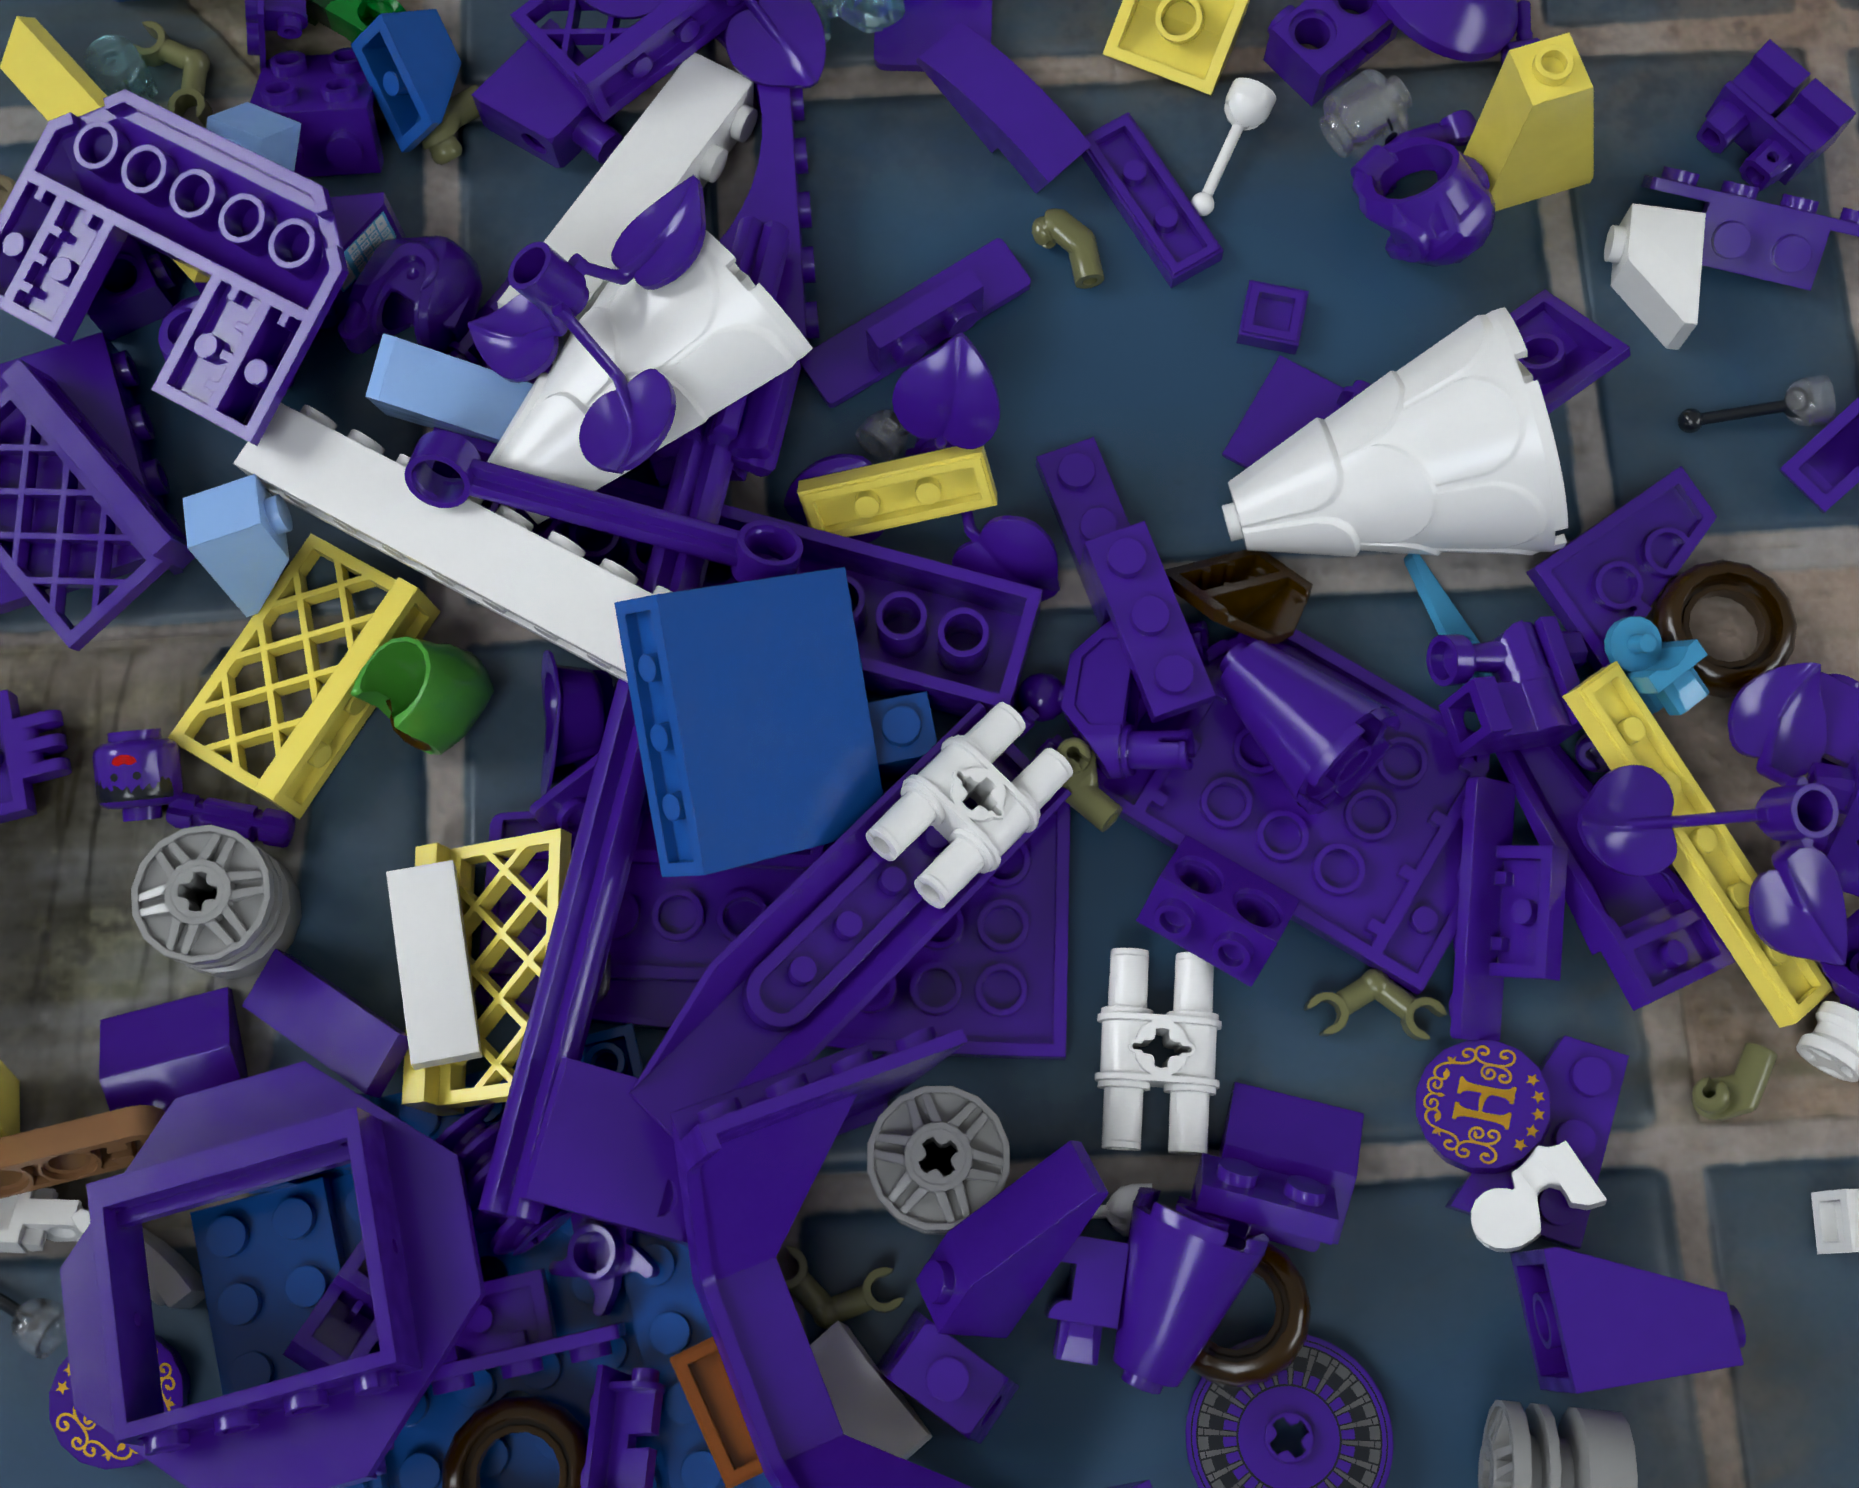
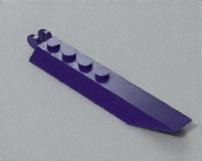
[629,702,1072,1139]

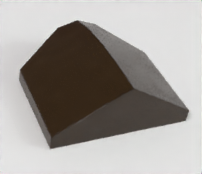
[1165,549,1313,644]

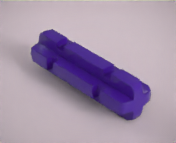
[166,792,296,848]

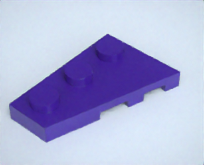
[1526,466,1717,672]
[1445,1035,1629,1249]

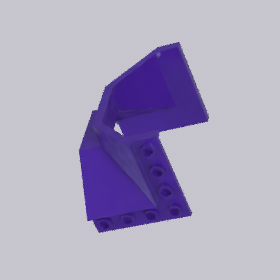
[670,1026,1153,1488]

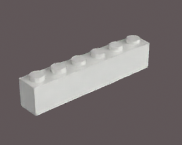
[497,53,758,364]

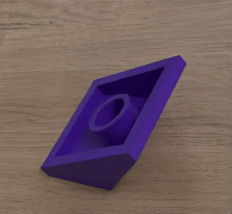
[1510,289,1631,414]
[99,987,248,1112]
[1218,1082,1364,1245]

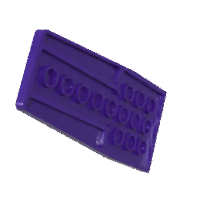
[476,801,1070,1060]

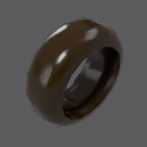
[1652,559,1797,698]
[1190,1235,1311,1387]
[442,1396,588,1488]

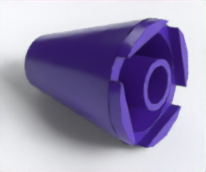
[1219,640,1401,815]
[1113,1187,1269,1394]

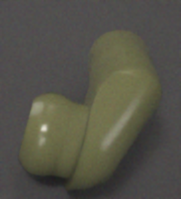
[421,84,480,165]
[1031,208,1104,289]
[1056,737,1123,832]
[1692,1043,1778,1121]

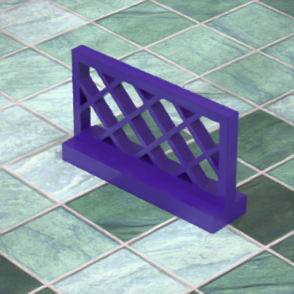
[510,0,759,122]
[0,359,195,651]

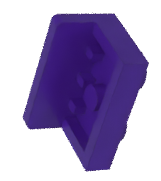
[1190,1153,1339,1252]

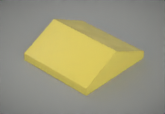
[1103,0,1250,96]

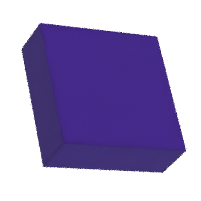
[1236,280,1309,355]

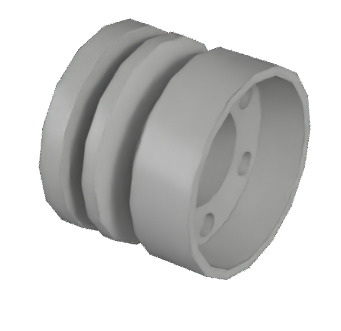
[131,825,302,980]
[867,1086,1010,1235]
[1478,1400,1638,1488]

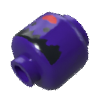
[92,728,184,822]

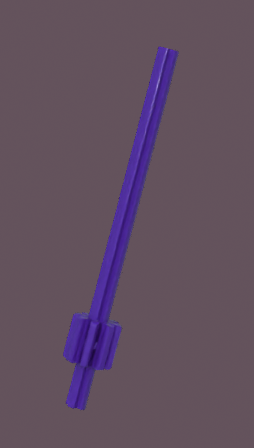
[478,216,801,1224]

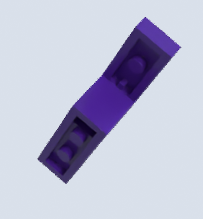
[1035,437,1216,724]

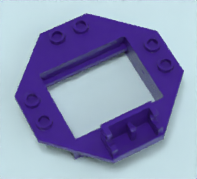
[60,1061,486,1488]

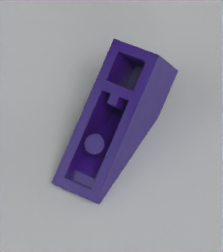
[916,1140,1109,1338]

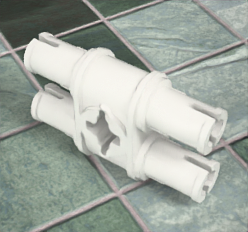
[865,702,1073,909]
[1094,948,1222,1156]

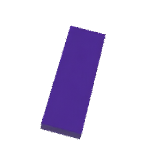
[1081,112,1224,288]
[242,949,409,1098]

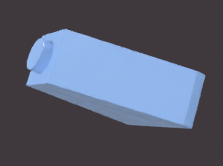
[365,333,533,444]

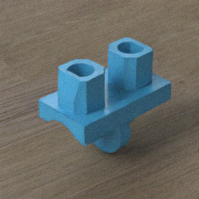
[1604,616,1710,715]

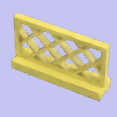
[168,533,441,820]
[401,828,572,1116]

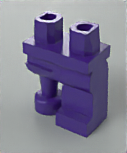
[1426,616,1588,758]

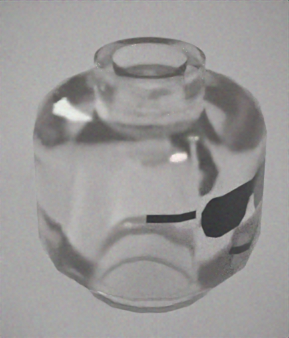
[1319,69,1412,160]

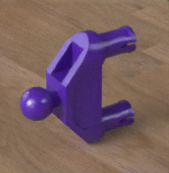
[1017,620,1209,779]

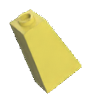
[1464,32,1594,211]

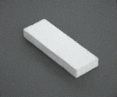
[386,860,483,1070]

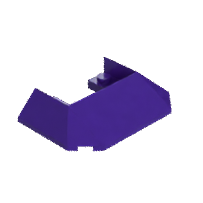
[0,89,349,446]

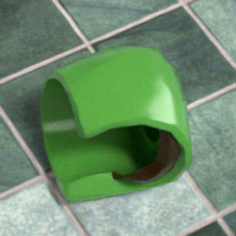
[350,636,494,755]

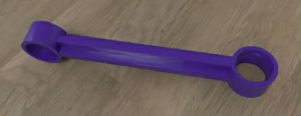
[404,430,803,582]

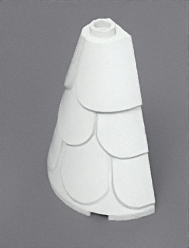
[487,230,813,524]
[1222,307,1568,557]

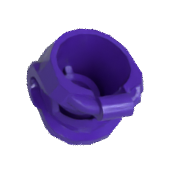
[1350,136,1495,267]
[338,235,483,355]

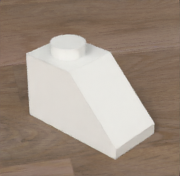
[1604,203,1706,350]

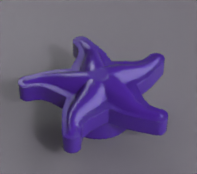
[549,1213,660,1316]

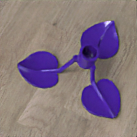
[581,0,826,88]
[468,175,706,474]
[784,332,1061,602]
[1577,662,1848,965]

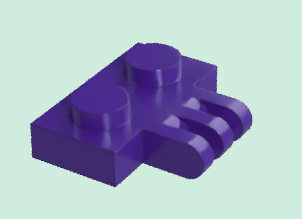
[0,689,72,824]

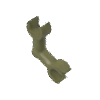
[129,21,213,128]
[1303,969,1447,1041]
[785,1245,904,1329]

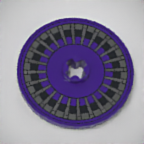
[1185,1334,1393,1488]

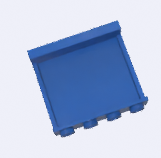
[614,567,884,877]

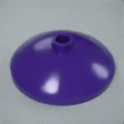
[1375,0,1519,62]

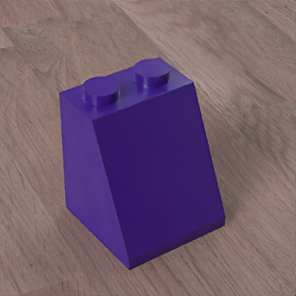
[1510,1247,1746,1394]

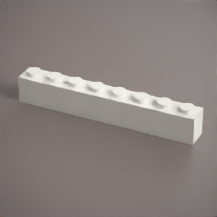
[233,403,672,683]

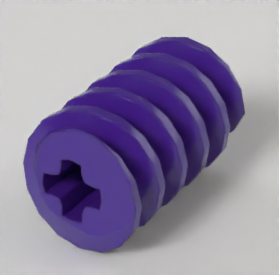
[435,1103,573,1256]

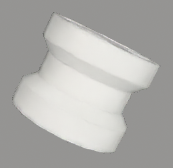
[1796,1001,1859,1082]

